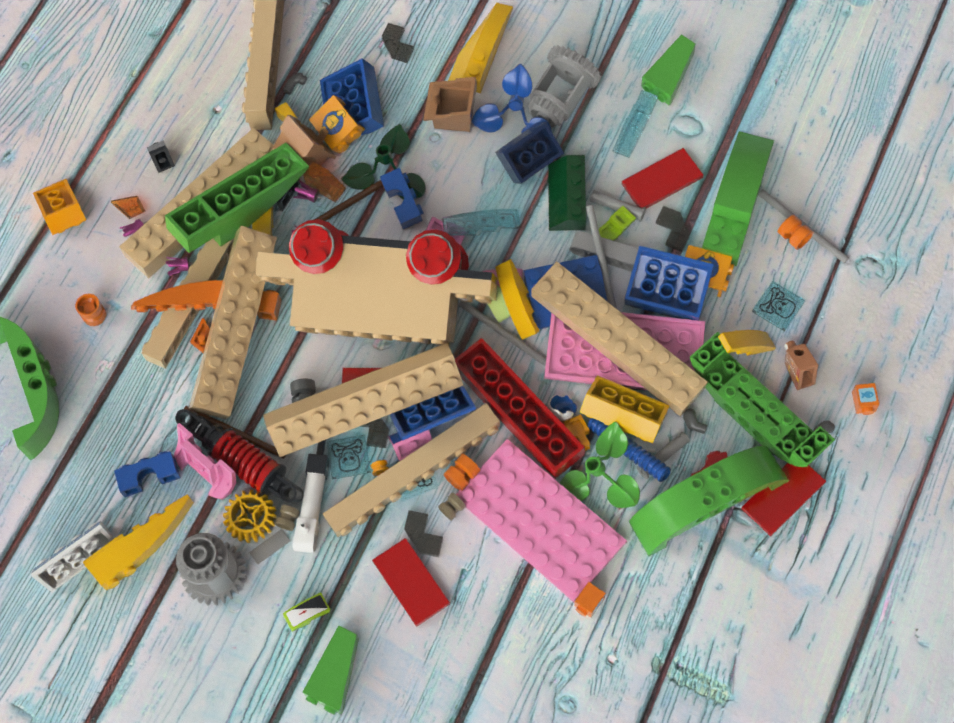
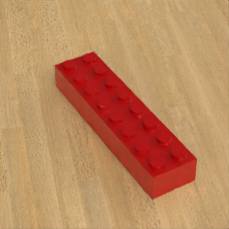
[455,338,585,479]

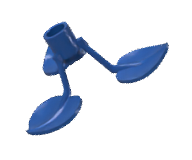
[472,64,552,133]

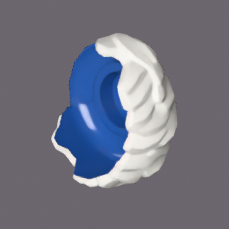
[548,395,577,421]

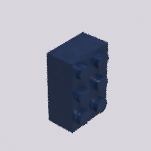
[495,122,564,184]

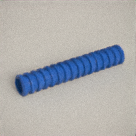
[587,418,671,482]

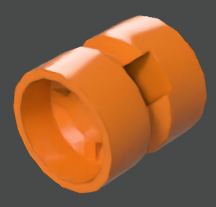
[777,215,814,250]
[75,293,106,326]
[443,454,481,491]

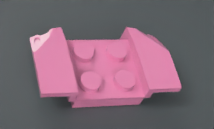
[174,423,237,500]

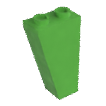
[641,34,696,106]
[303,626,359,715]

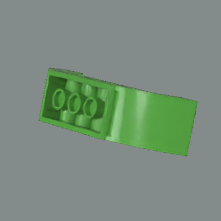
[690,332,835,467]

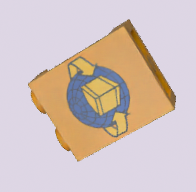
[309,95,365,154]
[685,245,734,297]

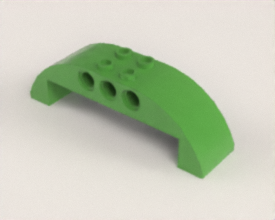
[0,317,59,460]
[629,446,789,556]

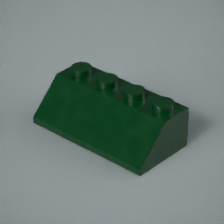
[548,155,586,231]

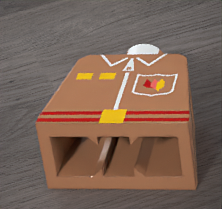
[784,341,818,390]

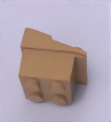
[423,77,477,132]
[273,115,336,172]

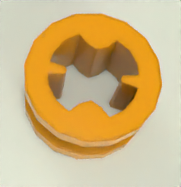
[370,460,389,476]

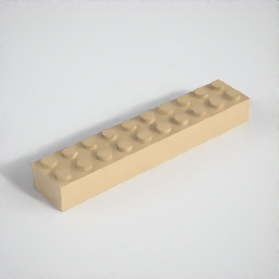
[242,0,285,130]
[119,128,274,278]
[189,226,277,420]
[531,261,708,417]
[263,343,463,457]

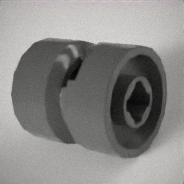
[290,378,316,403]

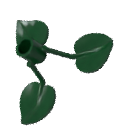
[341,124,426,199]

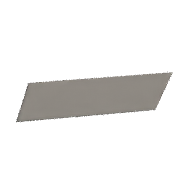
[249,529,290,564]

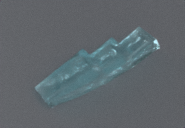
[612,90,658,158]
[442,209,521,236]

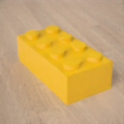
[580,375,670,443]

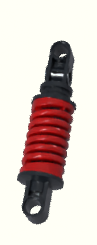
[175,409,304,504]

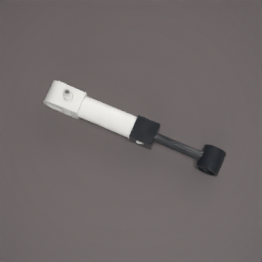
[293,440,330,553]

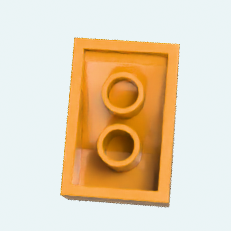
[33,179,86,235]

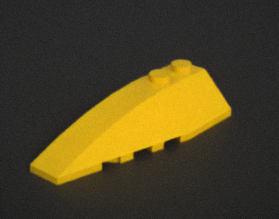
[448,3,513,93]
[83,494,194,590]

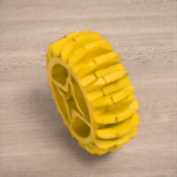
[223,489,277,543]

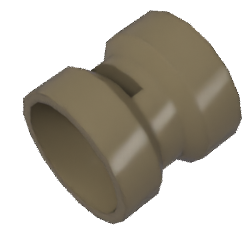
[438,493,466,521]
[274,505,300,531]

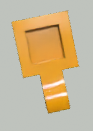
[563,414,590,451]

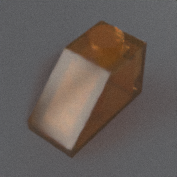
[303,162,346,203]

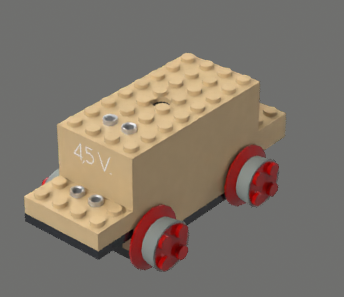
[256,219,498,346]

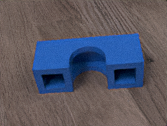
[380,168,424,230]
[114,451,181,497]

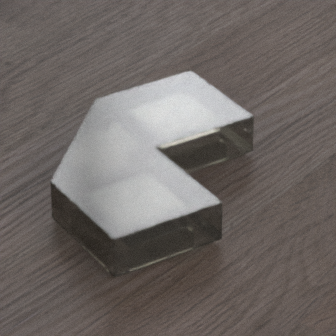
[382,23,414,63]
[656,206,690,252]
[360,418,389,448]
[404,510,443,558]

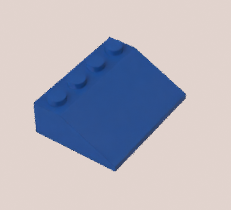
[320,58,384,135]
[624,246,714,321]
[523,255,608,329]
[389,386,476,440]

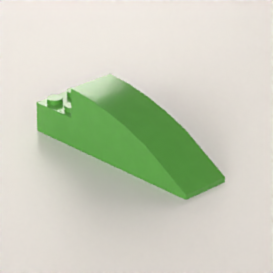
[702,131,774,266]
[165,143,309,253]

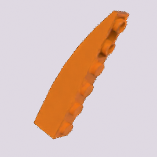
[131,280,223,312]

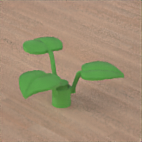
[560,422,640,508]

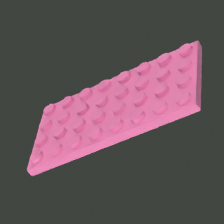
[544,312,705,390]
[456,439,627,602]

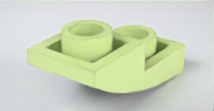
[487,284,510,323]

